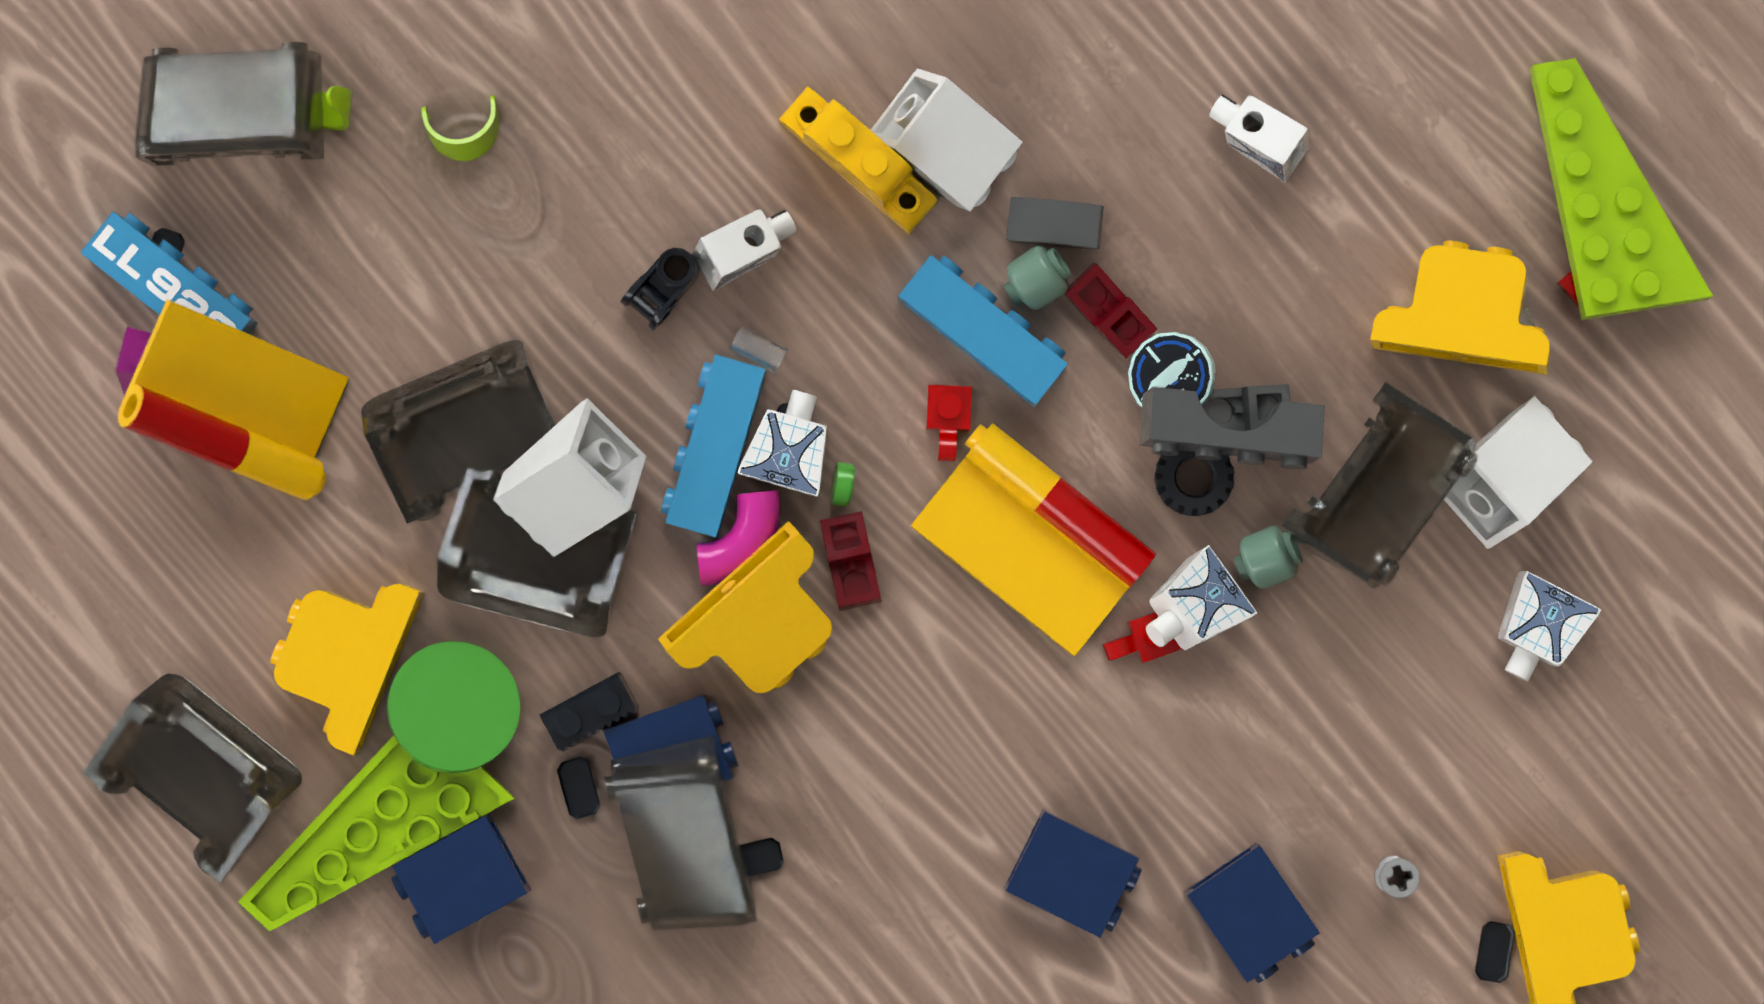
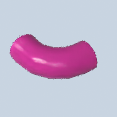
[697,490,781,586]

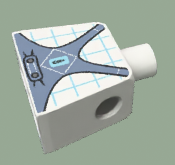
[1209,94,1310,183]
[692,209,797,291]
[738,390,827,498]
[1146,545,1257,650]
[1498,571,1601,682]

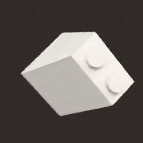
[871,68,1023,211]
[1430,396,1593,549]
[493,398,646,557]

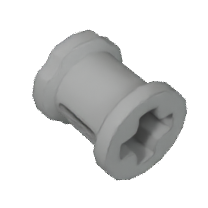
[1374,856,1420,898]

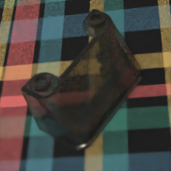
[135,42,324,166]
[361,340,557,524]
[1282,382,1478,589]
[437,468,637,637]
[83,673,302,883]
[604,735,758,931]

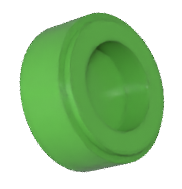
[830,462,855,507]

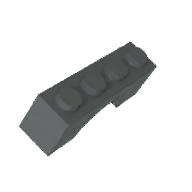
[1139,387,1325,470]

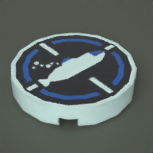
[1128,332,1216,407]

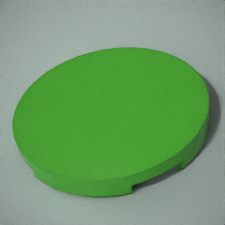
[387,641,520,774]

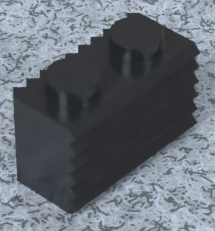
[540,672,639,751]

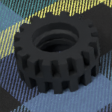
[1154,450,1235,516]

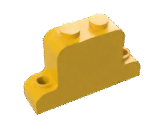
[778,87,938,235]
[1370,240,1550,375]
[658,521,832,693]
[270,584,425,755]
[1497,851,1640,1004]

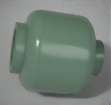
[1004,245,1072,311]
[1234,525,1303,589]

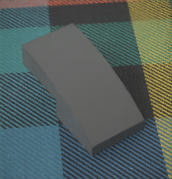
[1006,197,1104,250]
[1203,384,1290,431]

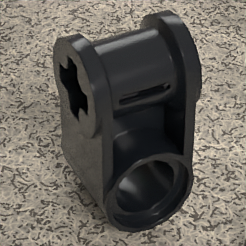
[620,248,699,331]

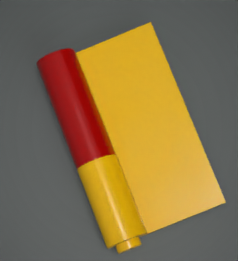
[118,299,349,500]
[910,423,1157,657]

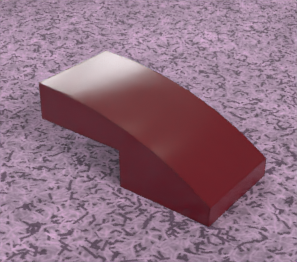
[1064,263,1157,359]
[819,511,882,611]

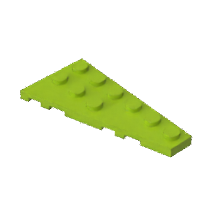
[1529,58,1713,320]
[238,735,516,932]

